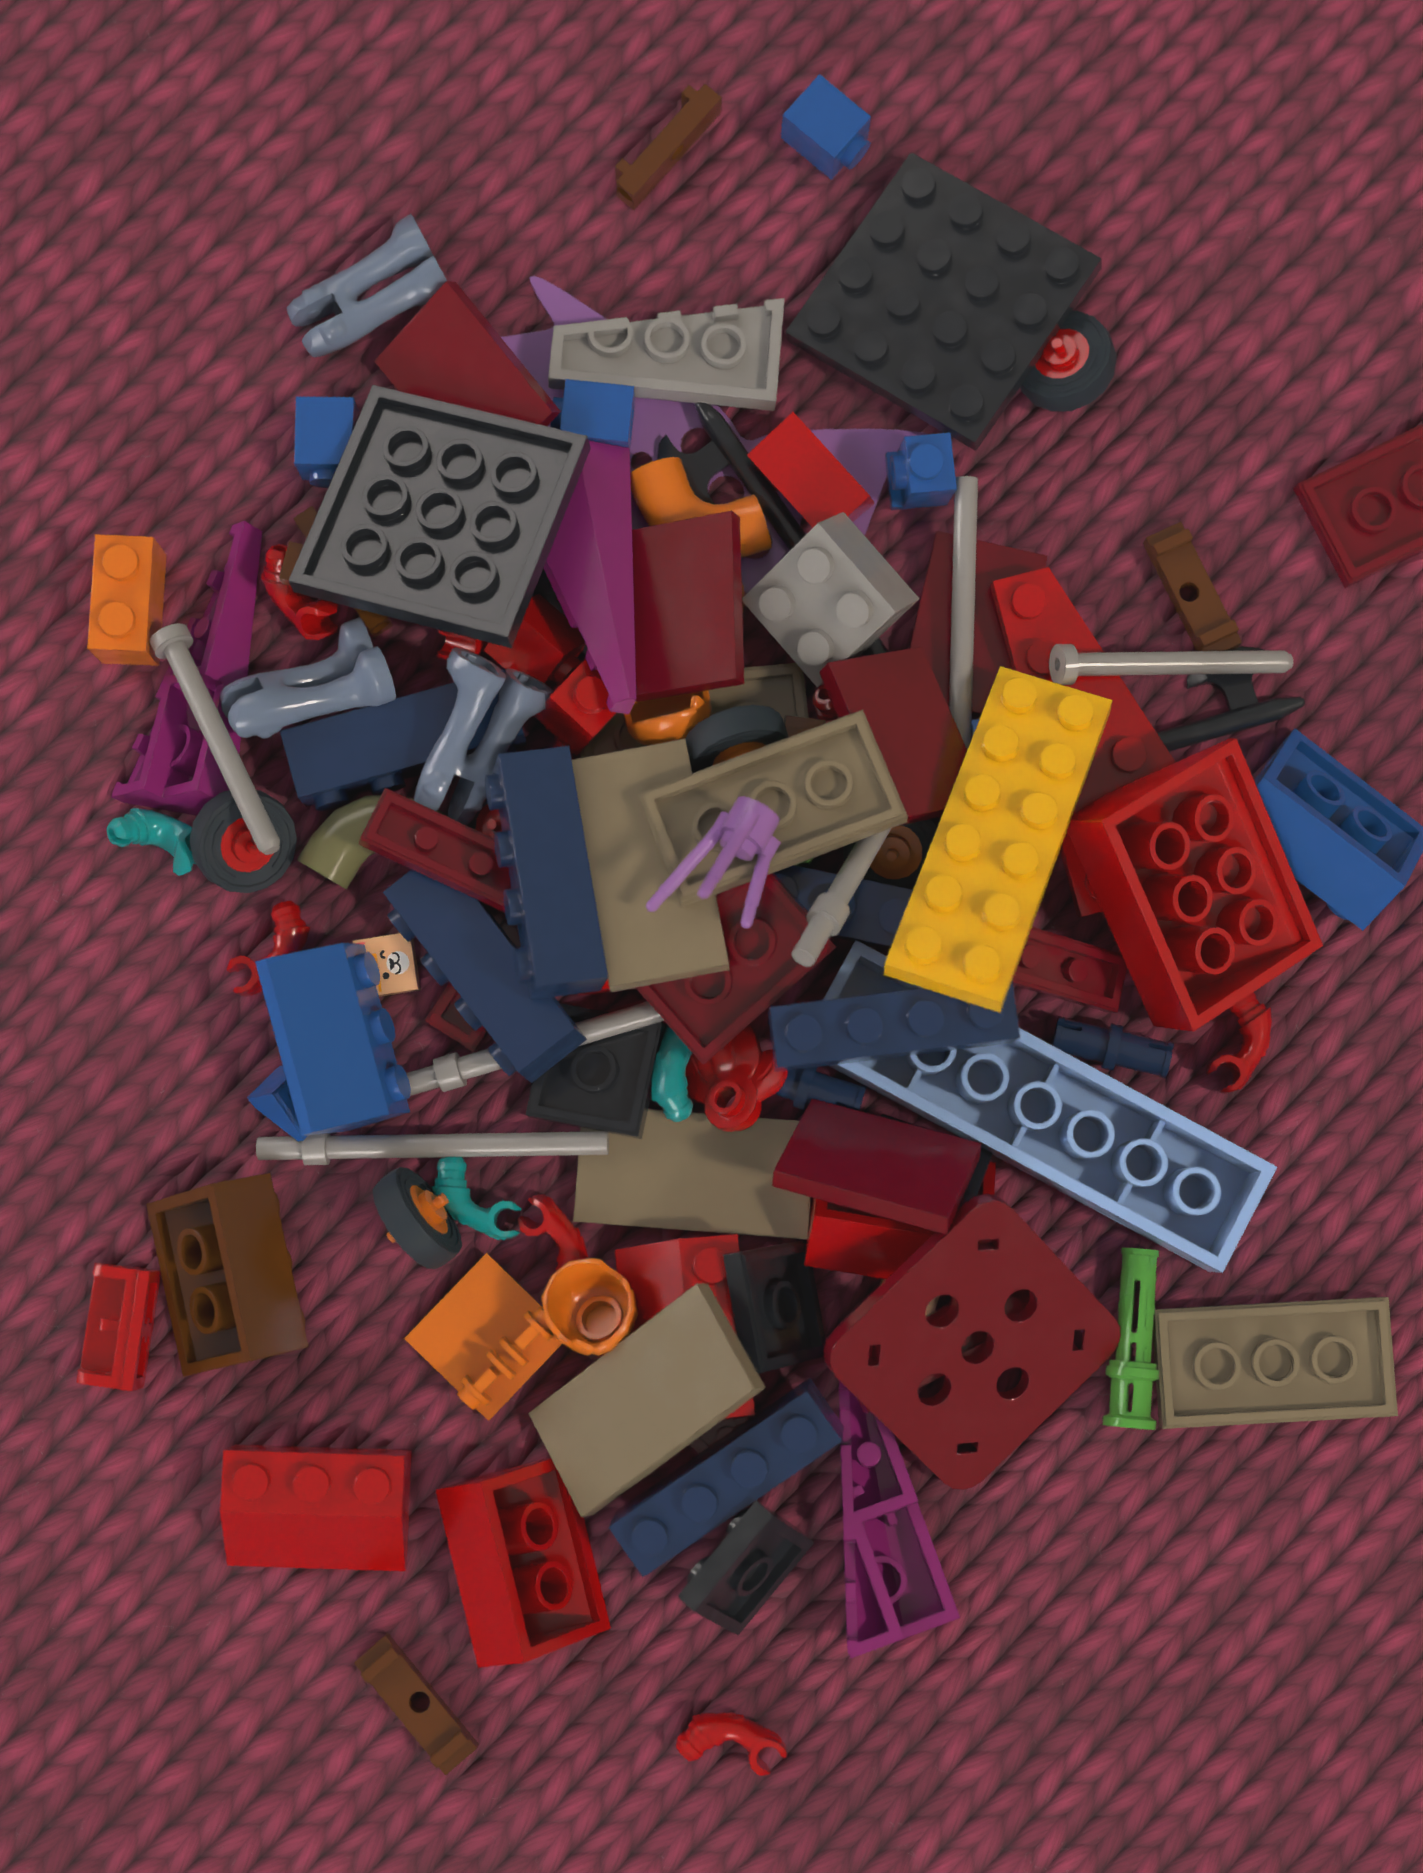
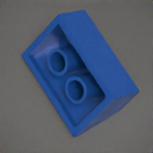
[1254,728,1423,931]
[255,943,411,1136]

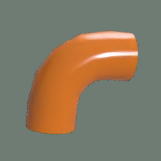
[630,457,772,558]

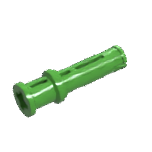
[1102,1248,1159,1430]

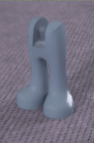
[287,214,447,358]
[220,617,396,739]
[413,648,553,826]

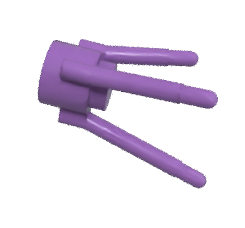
[646,796,781,928]

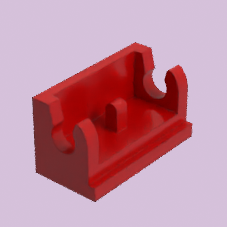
[747,412,875,528]
[76,1262,161,1391]

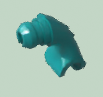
[107,808,196,876]
[651,1023,693,1122]
[430,1157,522,1241]

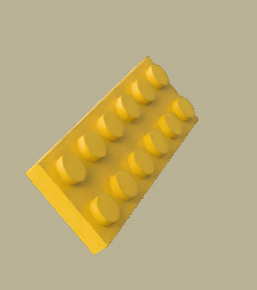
[884,666,1112,1013]

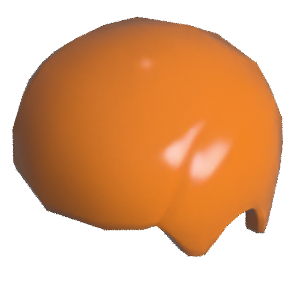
[623,690,712,746]
[542,1258,639,1356]

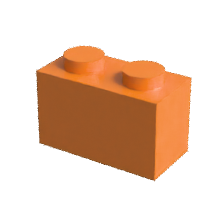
[87,534,167,666]

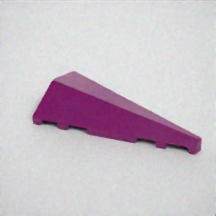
[544,440,636,714]
[111,521,262,816]
[839,1381,960,1659]

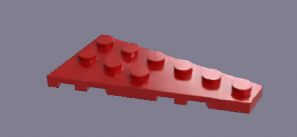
[990,567,1176,918]

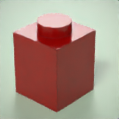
[484,594,586,687]
[534,659,617,756]

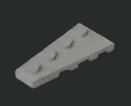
[548,298,784,411]

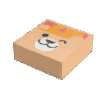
[352,933,421,997]

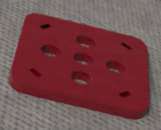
[824,1194,1121,1490]

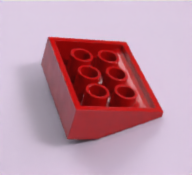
[1067,738,1323,1032]

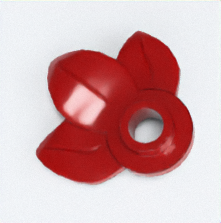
[685,1024,789,1132]

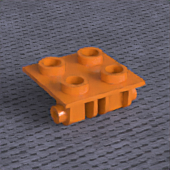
[404,1253,562,1421]

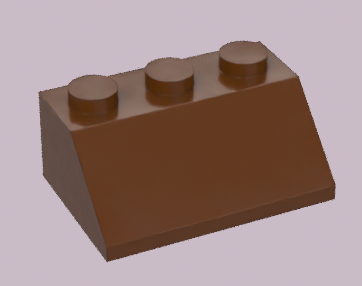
[146,1173,309,1377]

